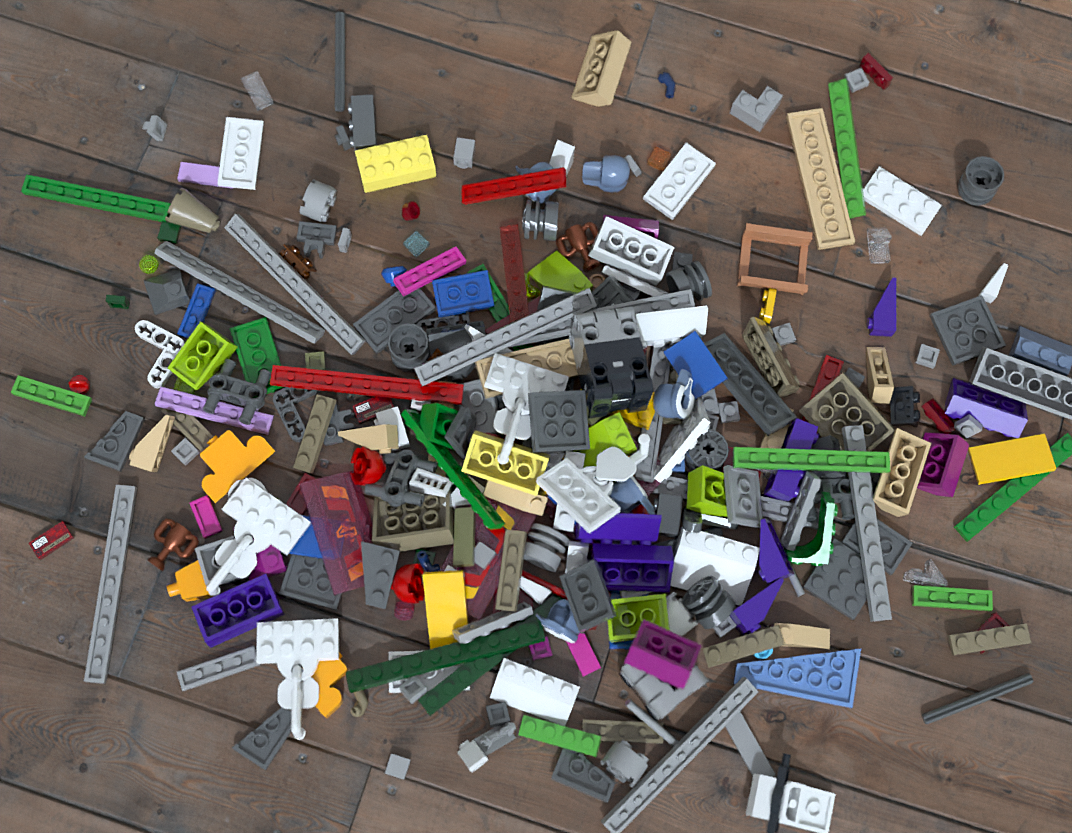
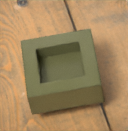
[305,351,326,370]

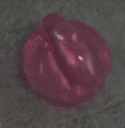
[394,601,415,621]

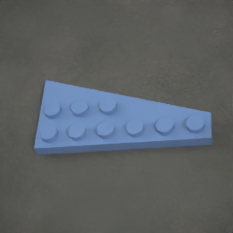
[733,649,861,708]

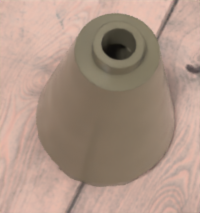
[165,187,221,233]

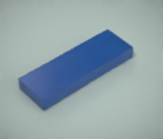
[177,283,216,339]

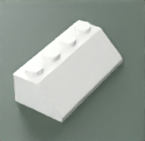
[588,216,674,286]
[635,306,708,349]
[490,658,580,726]

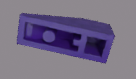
[866,277,896,337]

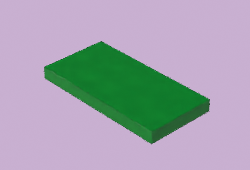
[229,317,285,399]

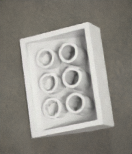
[670,527,760,606]

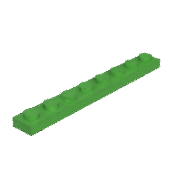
[828,79,866,219]
[733,447,890,473]

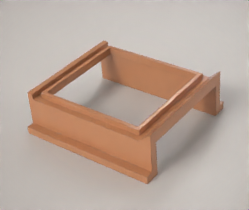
[737,223,813,295]

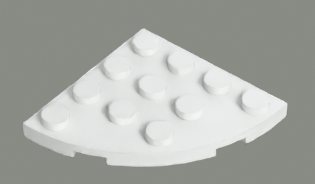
[654,398,710,483]

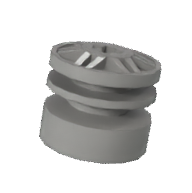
[524,523,570,572]

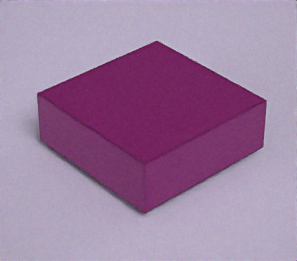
[529,636,552,661]

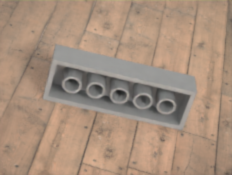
[969,346,1072,420]

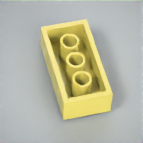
[355,135,436,193]
[461,431,550,496]

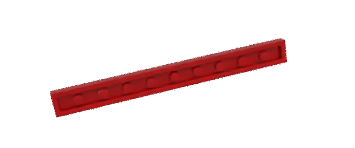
[270,365,464,405]

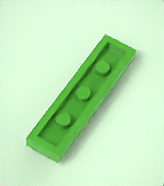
[11,375,92,417]
[912,585,993,611]
[518,715,602,757]

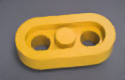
[759,288,777,324]

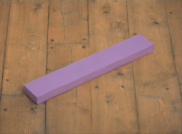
[155,387,274,435]

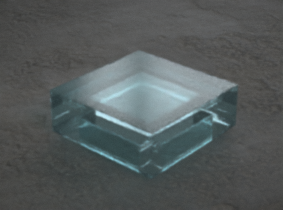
[403,231,430,258]

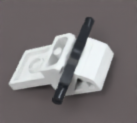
[746,753,835,833]

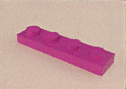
[393,247,466,297]

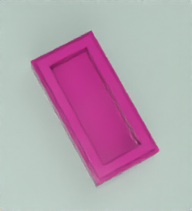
[189,495,223,539]
[566,632,601,677]

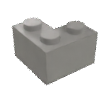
[730,86,783,132]

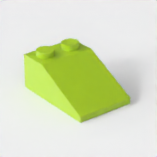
[528,251,593,293]
[167,322,238,390]
[573,412,637,468]
[687,465,728,517]
[607,594,670,643]

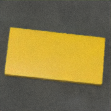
[968,434,1056,485]
[423,570,469,649]

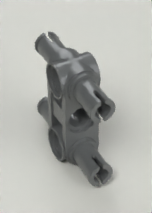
[202,359,271,425]
[365,450,437,507]
[796,470,855,521]

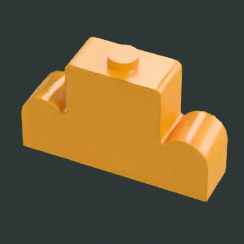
[200,430,275,503]
[301,653,349,718]

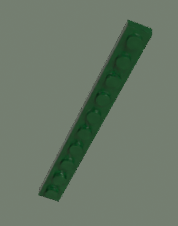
[418,588,566,716]
[345,620,546,693]

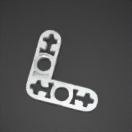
[135,320,185,388]

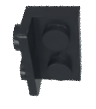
[890,386,921,427]

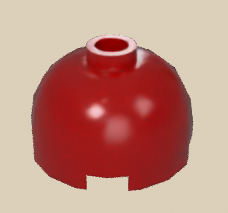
[350,447,386,486]
[391,564,425,604]

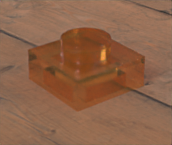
[647,146,672,171]

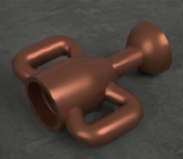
[556,222,600,272]
[147,518,199,571]

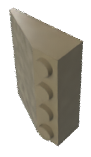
[742,317,799,399]
[799,371,895,452]
[372,484,454,551]

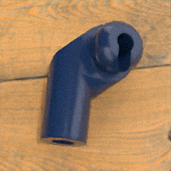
[658,72,676,99]
[417,551,441,572]

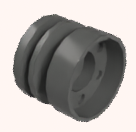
[957,156,1004,206]
[522,200,559,241]
[666,260,712,301]
[388,323,430,373]
[684,429,729,471]
[682,576,736,629]

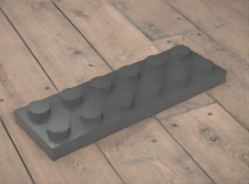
[704,333,797,436]

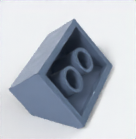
[1009,326,1072,376]

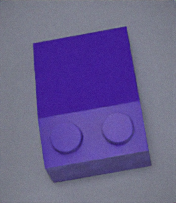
[759,518,795,583]
[730,577,784,636]

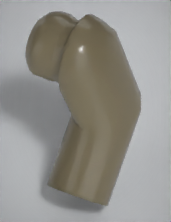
[351,690,369,717]

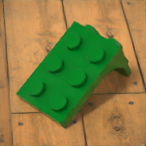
[784,492,838,566]

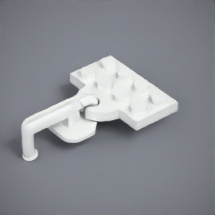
[484,353,568,464]
[536,434,650,534]
[206,478,311,597]
[256,619,339,740]

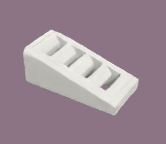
[979,263,1008,303]
[409,468,452,497]
[520,576,552,605]

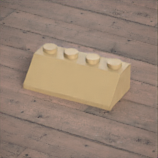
[572,30,631,107]
[872,428,931,517]

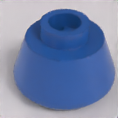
[381,266,407,287]

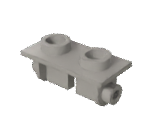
[474,722,516,756]

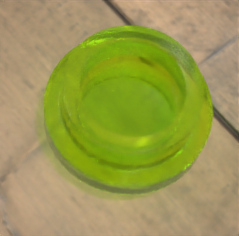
[139,255,159,274]

